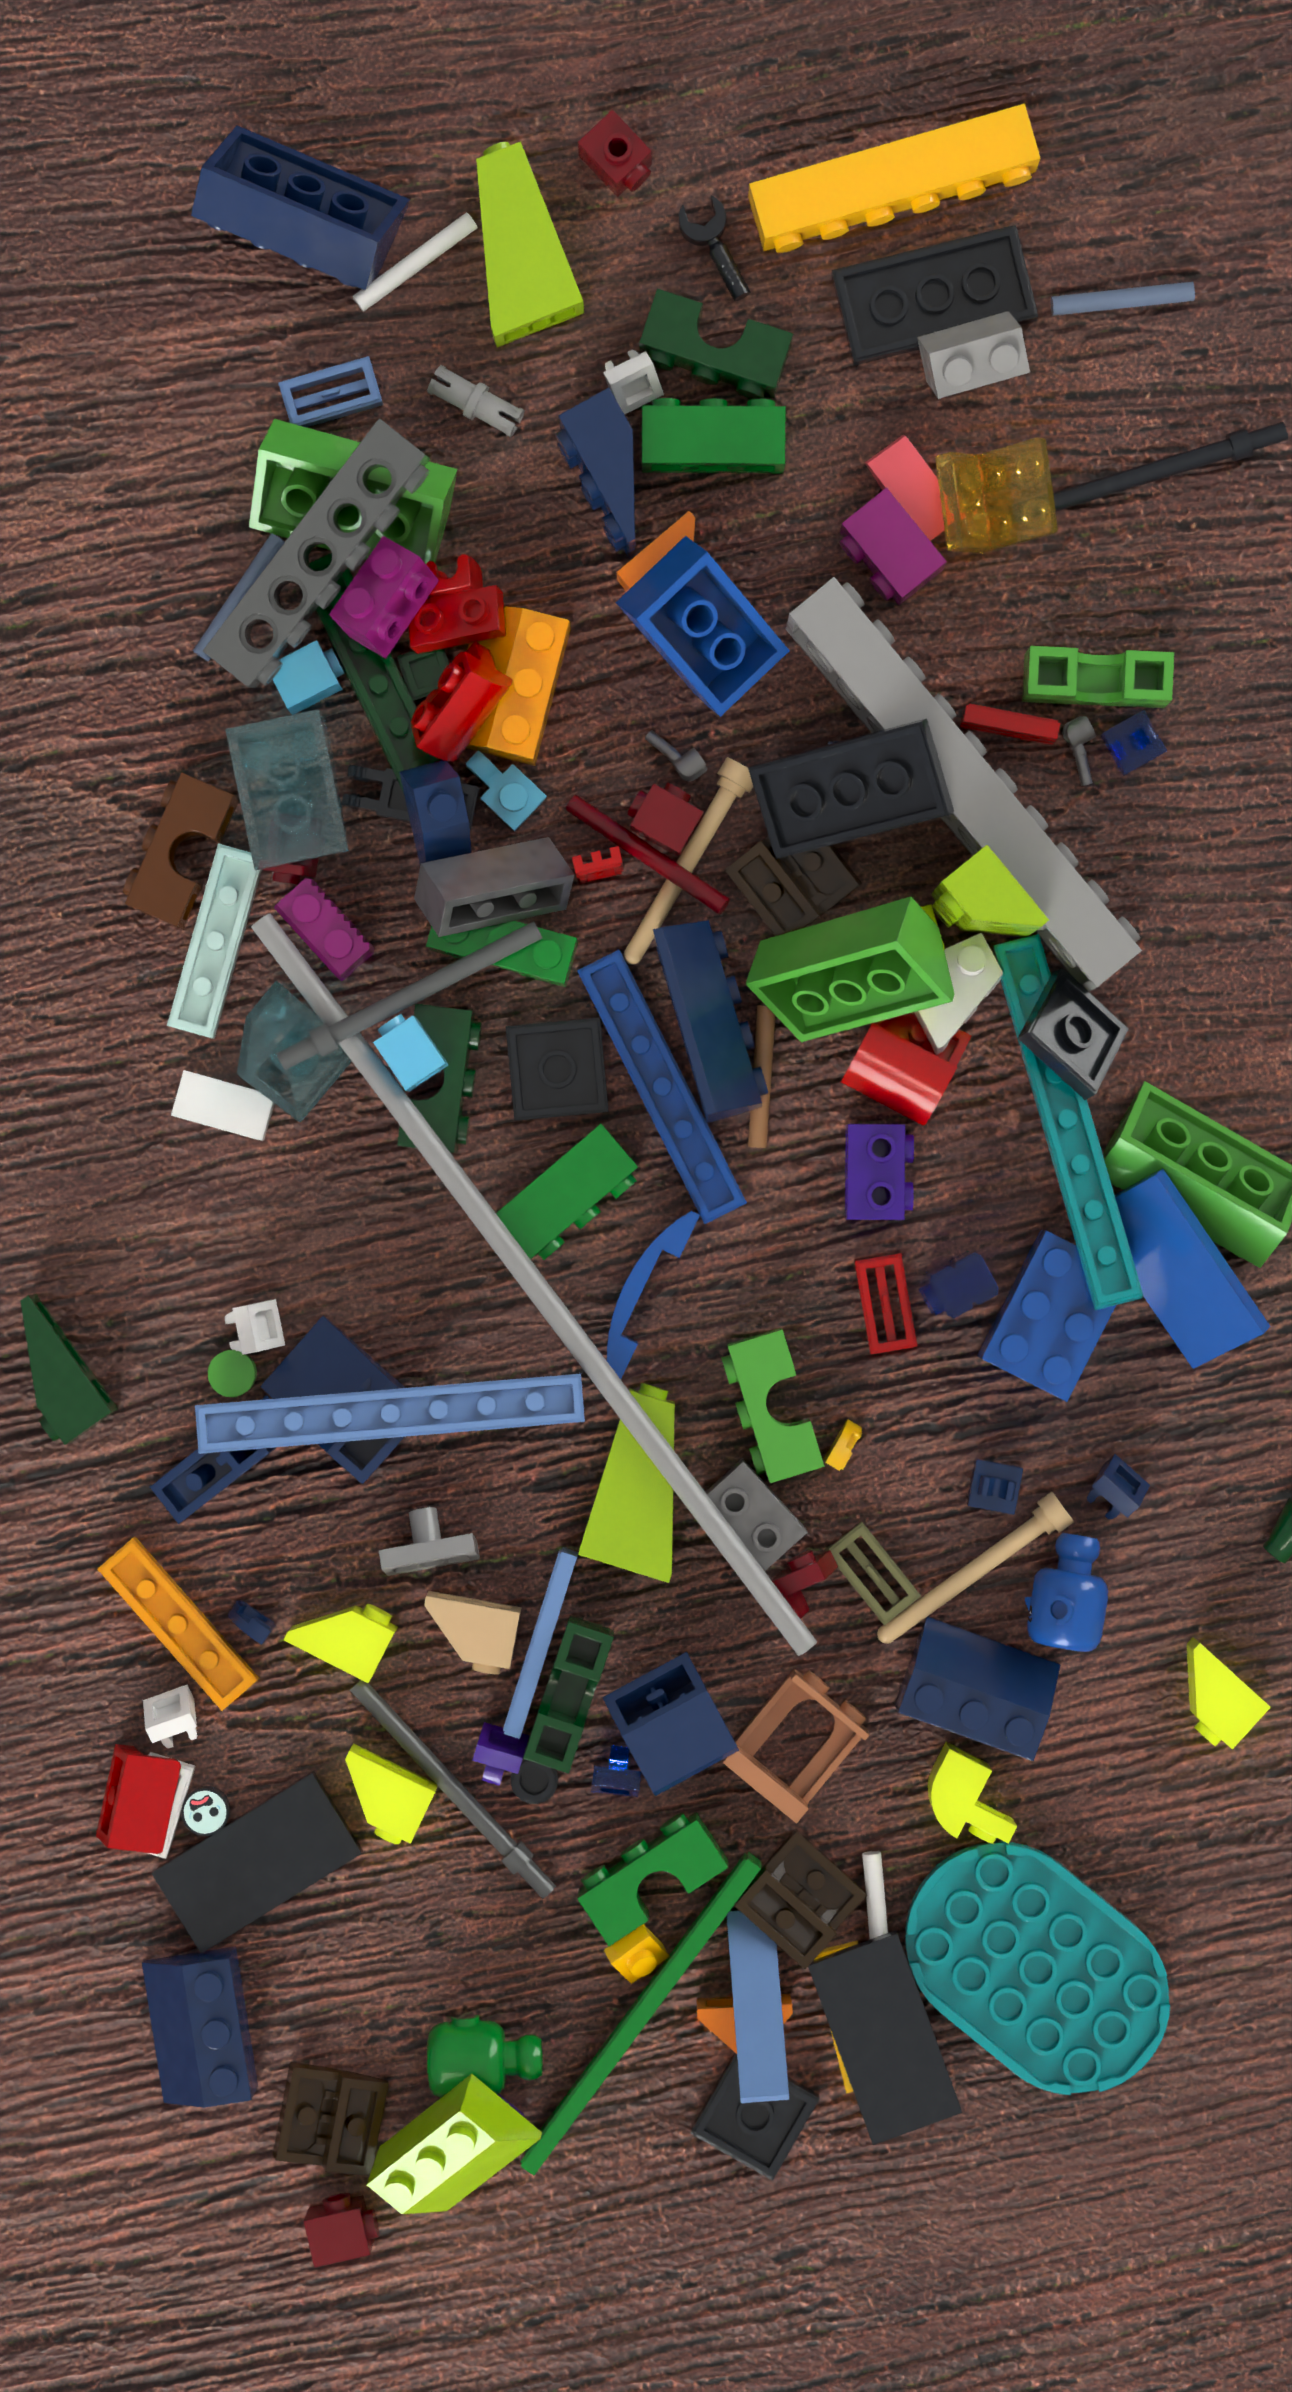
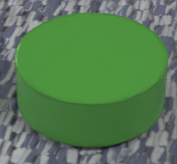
[208,1349,257,1397]

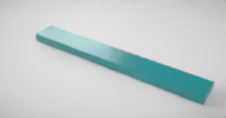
[992,934,1144,1310]

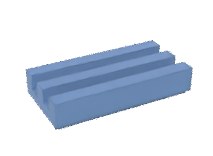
[278,356,383,427]

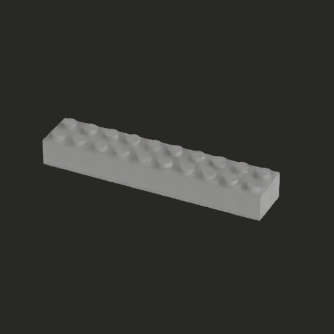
[786,577,1142,992]

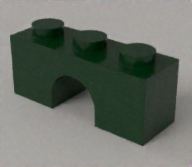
[639,288,793,399]
[397,1004,482,1154]
[523,1615,615,1774]

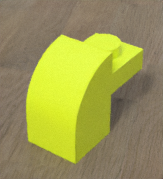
[928,1742,1017,1844]

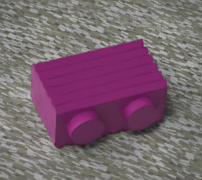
[274,878,374,981]

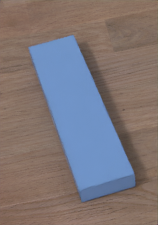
[503,1547,578,1739]
[727,1911,789,2103]

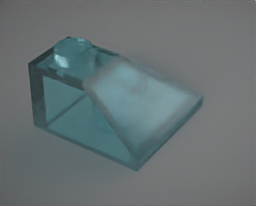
[237,981,352,1123]

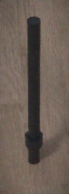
[1010,422,1288,524]

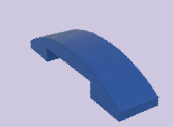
[607,1211,700,1379]

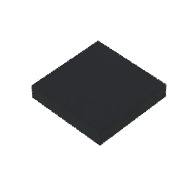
[1017,968,1129,1100]
[506,1018,609,1121]
[690,2052,820,2181]

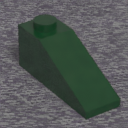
[20,1294,118,1445]

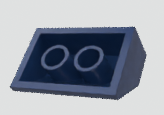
[894,1616,1061,1761]
[142,1946,258,2108]

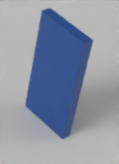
[1115,1168,1271,1369]

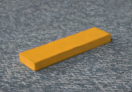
[97,1537,259,1711]

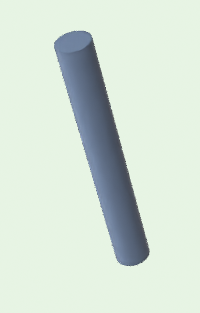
[1051,281,1195,316]
[193,533,285,662]

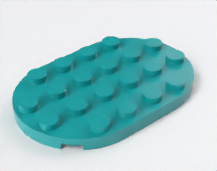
[905,1841,1170,2095]

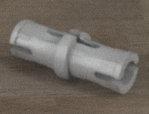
[427,365,525,437]

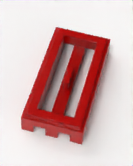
[959,703,1060,746]
[572,846,624,884]
[854,1253,917,1354]

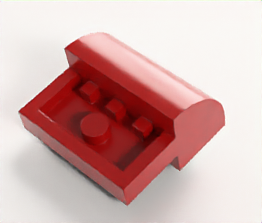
[411,641,512,761]
[841,1012,972,1126]

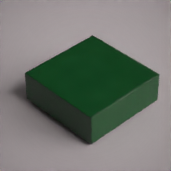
[397,649,449,703]

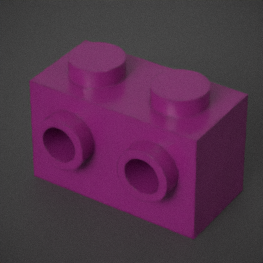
[839,487,947,606]
[329,536,439,659]

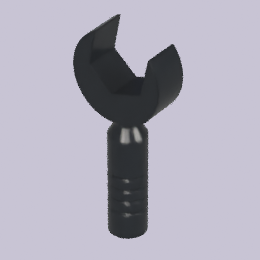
[679,195,751,301]

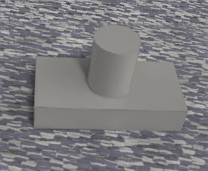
[379,1507,480,1576]

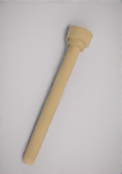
[623,757,753,965]
[877,1492,1074,1644]

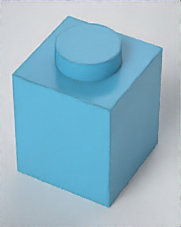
[273,640,345,715]
[373,1014,448,1092]

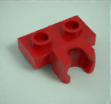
[409,554,506,654]

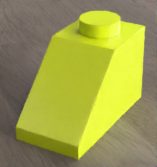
[284,1604,398,1683]
[1187,1637,1271,1750]
[345,1743,438,1844]

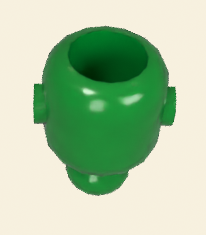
[427,2015,543,2098]

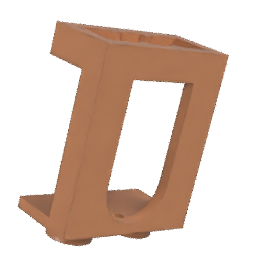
[723,1669,869,1824]

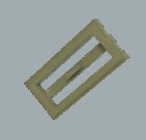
[825,1521,921,1626]

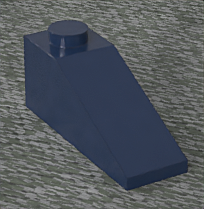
[399,760,472,865]
[150,1395,278,1524]

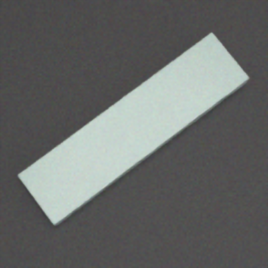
[167,843,265,1039]

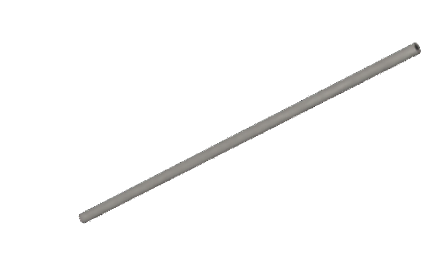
[251,913,817,1656]

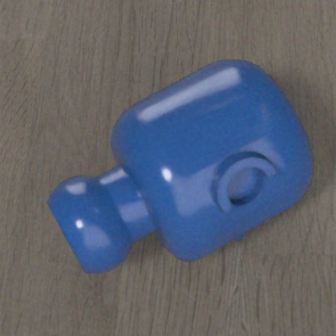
[1025,1533,1108,1652]

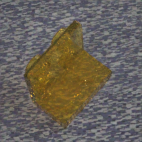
[935,437,1058,553]

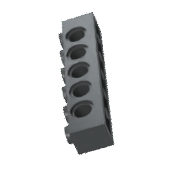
[203,418,430,688]

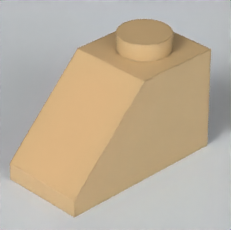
[424,1591,522,1674]

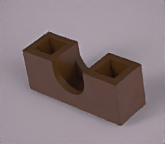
[123,772,239,930]

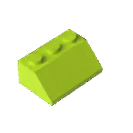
[931,845,1049,937]
[367,2074,542,2214]

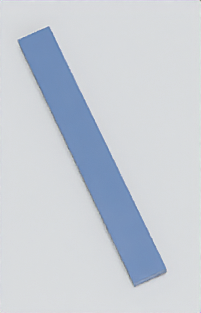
[195,1374,585,1454]

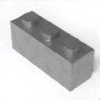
[414,837,574,937]

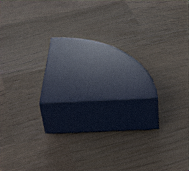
[228,1599,276,1645]

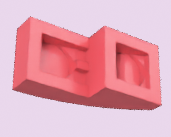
[865,435,963,541]

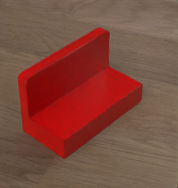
[96,1744,181,1854]

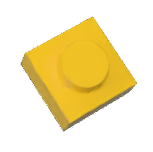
[604,1924,670,1984]

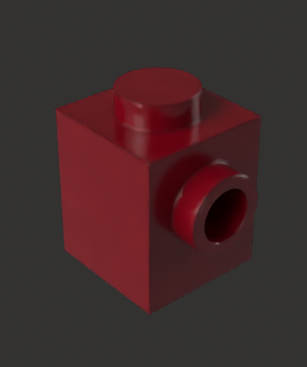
[578,109,652,197]
[627,782,703,857]
[304,2193,379,2268]

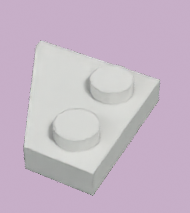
[914,933,1003,1055]

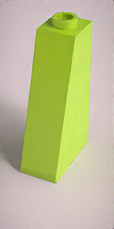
[476,141,584,348]
[578,1383,675,1583]

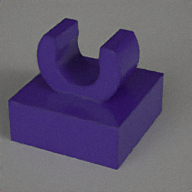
[472,1722,529,1786]

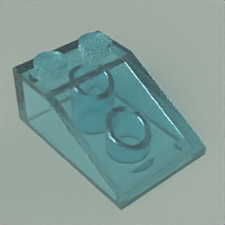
[225,709,349,871]

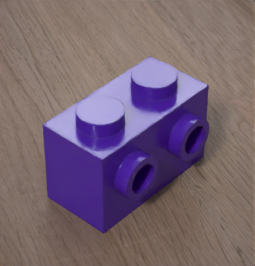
[845,1124,914,1220]

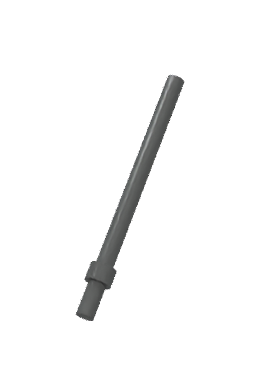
[276,921,542,1070]
[349,1680,556,1899]

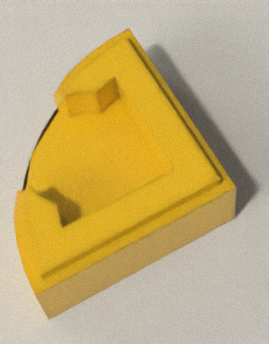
[823,1419,862,1471]

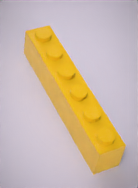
[748,104,1041,253]

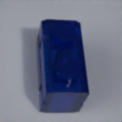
[918,1251,999,1319]

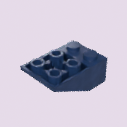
[555,388,636,560]
[260,1315,406,1484]

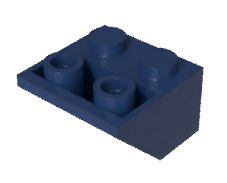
[602,1652,739,1796]

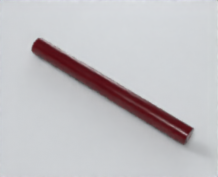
[566,795,730,915]

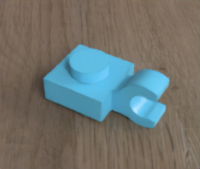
[466,750,547,832]

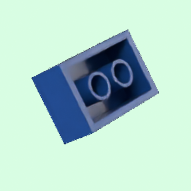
[615,536,790,717]
[977,1230,1116,1402]

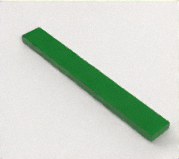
[520,1851,762,2176]

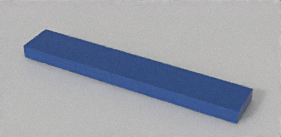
[577,949,747,1224]

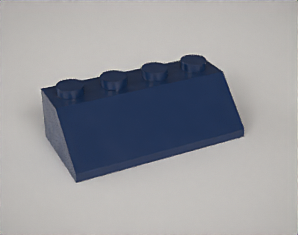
[191,125,410,291]
[653,920,768,1123]

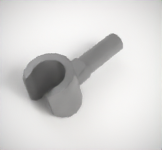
[1062,716,1096,786]
[645,730,707,782]

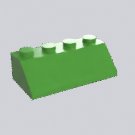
[249,419,457,564]
[745,897,955,1042]
[1103,1081,1292,1268]

